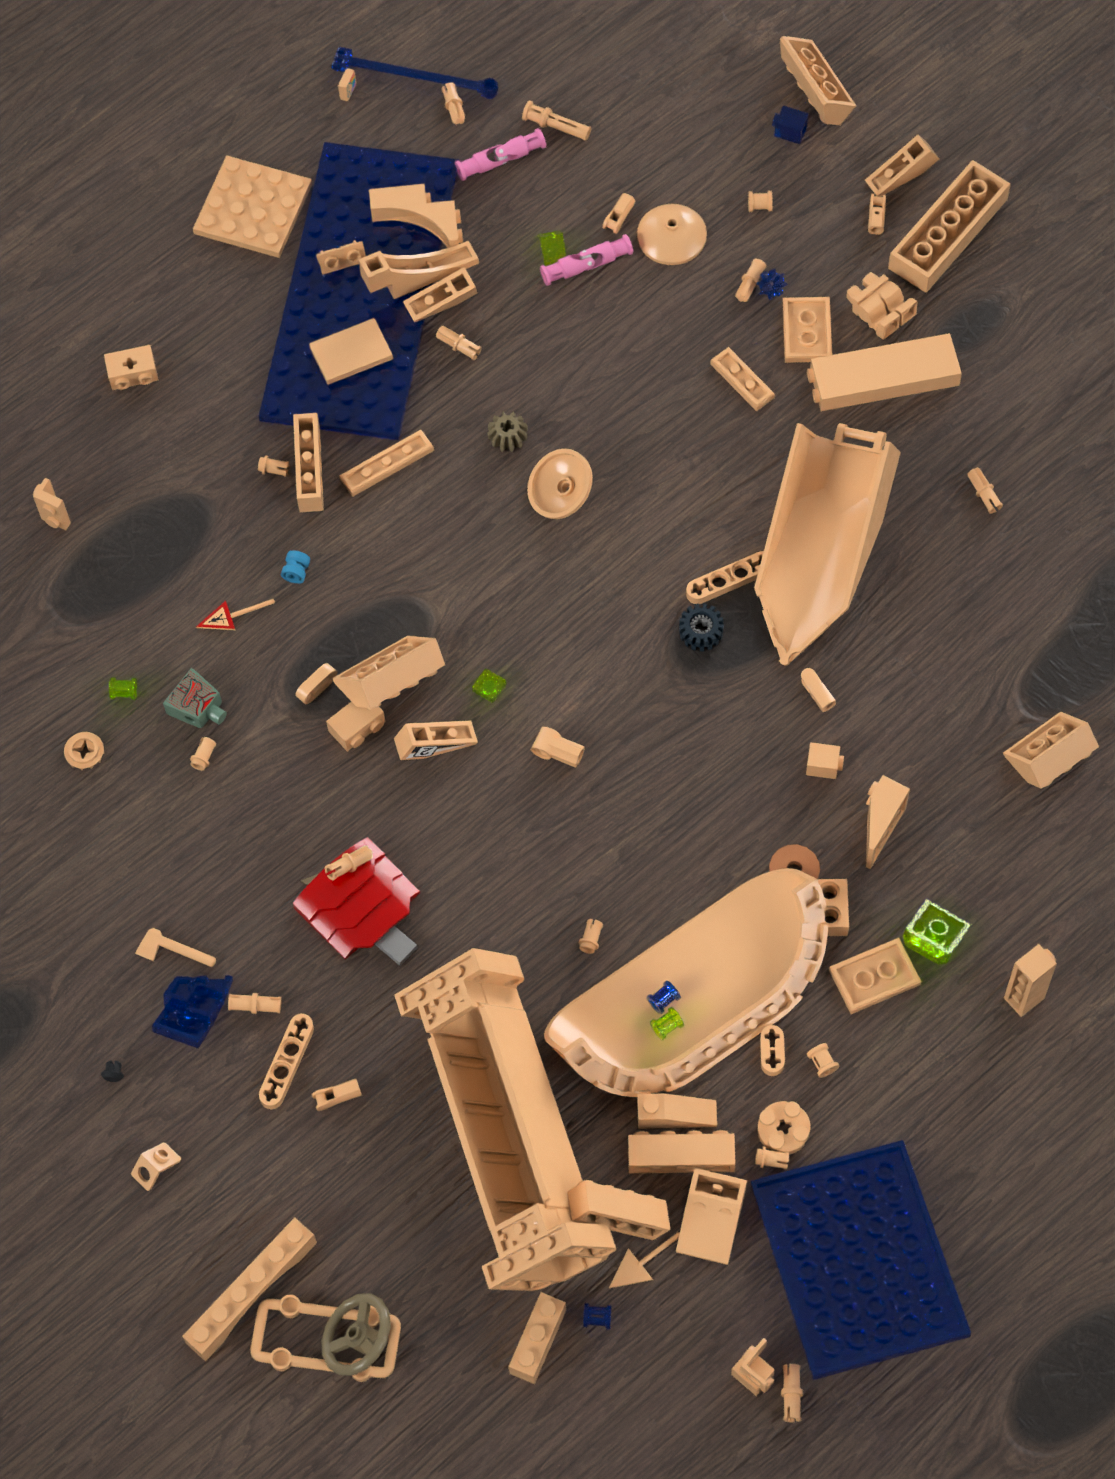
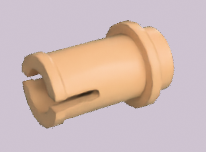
[258,455,289,477]
[190,737,216,771]
[579,919,603,954]
[755,1147,789,1169]

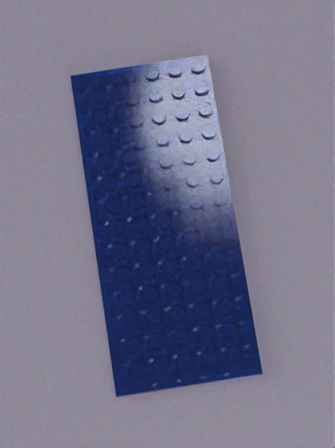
[259,142,459,440]

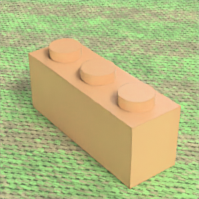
[508,1292,566,1384]

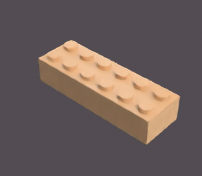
[888,160,1010,293]

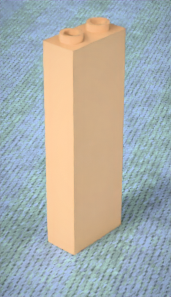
[807,333,962,411]

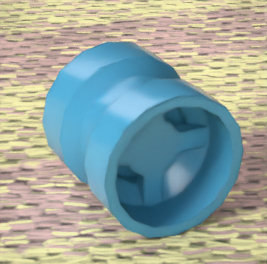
[281,550,311,584]

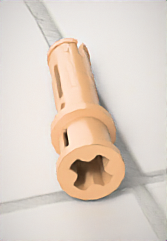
[522,100,591,141]

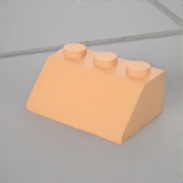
[1003,712,1099,788]

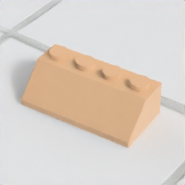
[780,36,856,125]
[333,636,445,710]

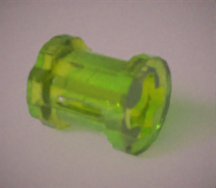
[109,677,137,700]
[650,1007,684,1041]

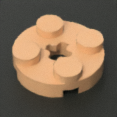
[757,1101,810,1154]

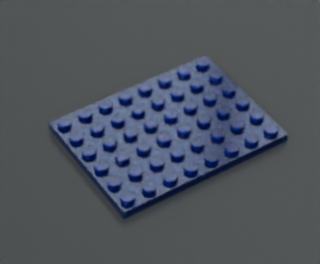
[751,1140,971,1380]

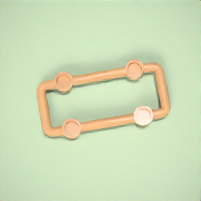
[251,1295,401,1382]

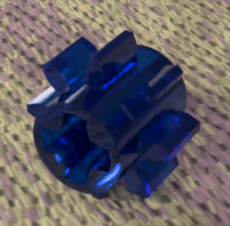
[756,268,788,299]

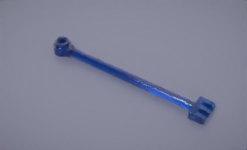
[331,47,498,99]

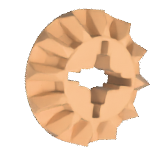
[64,732,104,770]

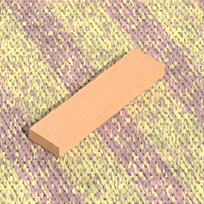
[340,430,434,497]

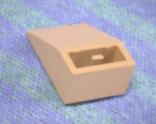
[676,1168,747,1265]

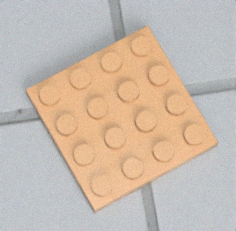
[193,155,312,258]

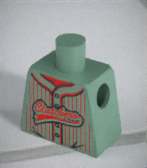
[163,668,227,728]

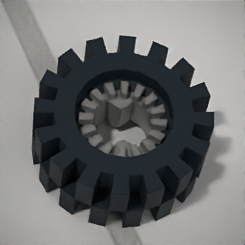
[679,603,724,651]

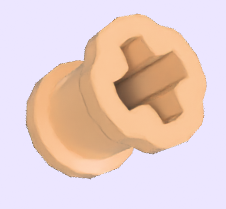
[748,191,772,212]
[807,1043,839,1078]

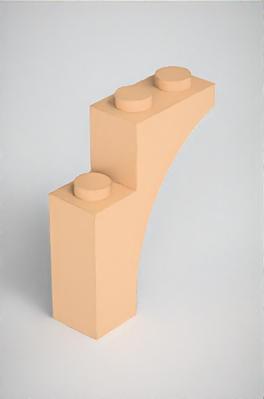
[369,184,463,248]

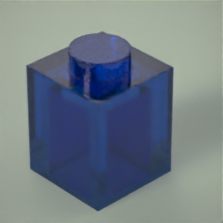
[772,105,809,144]

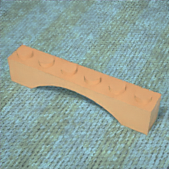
[182,1217,317,1362]

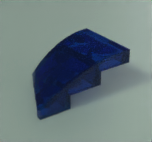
[152,975,233,1049]

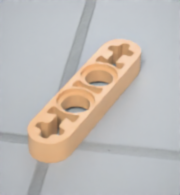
[686,551,764,604]
[259,1014,314,1110]

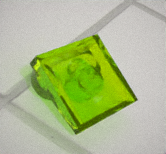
[902,900,971,964]

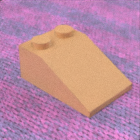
[866,775,910,869]

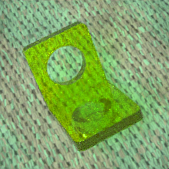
[537,230,566,267]

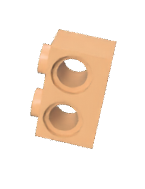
[817,879,849,936]

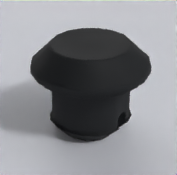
[101,1060,124,1082]

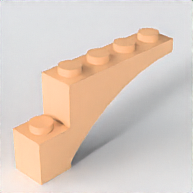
[359,241,479,299]

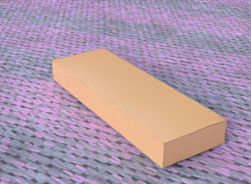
[711,347,775,411]

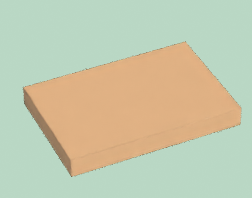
[783,297,832,363]
[309,318,393,385]
[829,938,922,1014]

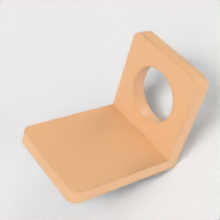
[131,1142,181,1191]
[740,1338,768,1391]

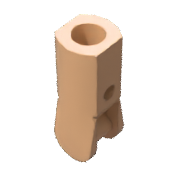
[603,193,635,234]
[868,194,886,235]
[801,668,836,712]
[312,1079,362,1111]

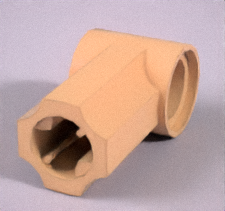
[531,727,585,768]

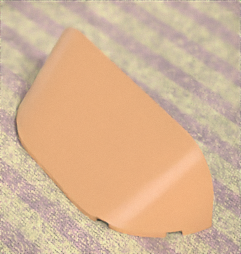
[544,868,828,1097]

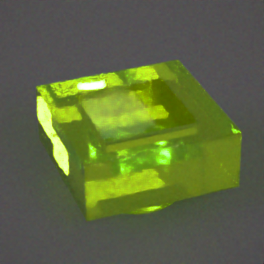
[472,668,506,703]

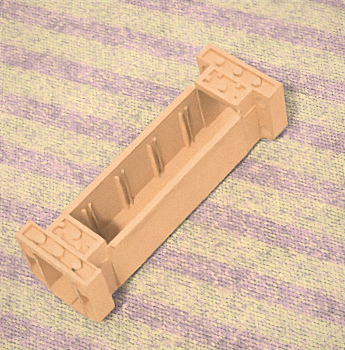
[394,948,616,1291]

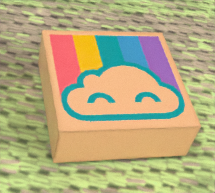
[338,68,356,101]

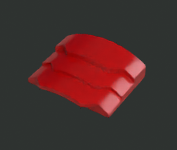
[293,837,420,960]

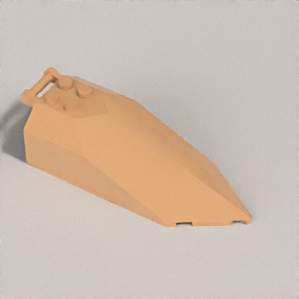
[754,423,901,666]

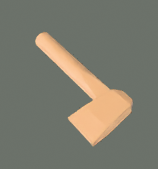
[135,928,216,967]

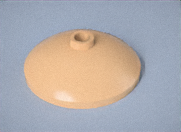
[637,204,707,265]
[528,449,592,519]

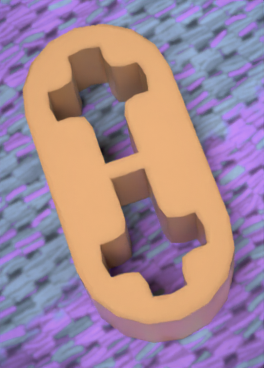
[296,663,337,704]
[760,1025,785,1076]

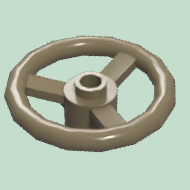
[321,1293,391,1376]

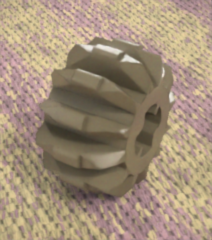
[488,411,528,452]

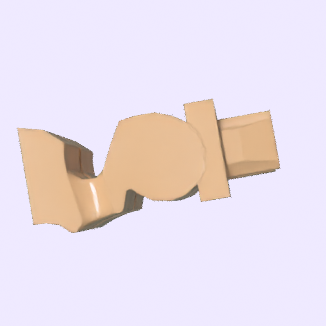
[847,272,918,340]

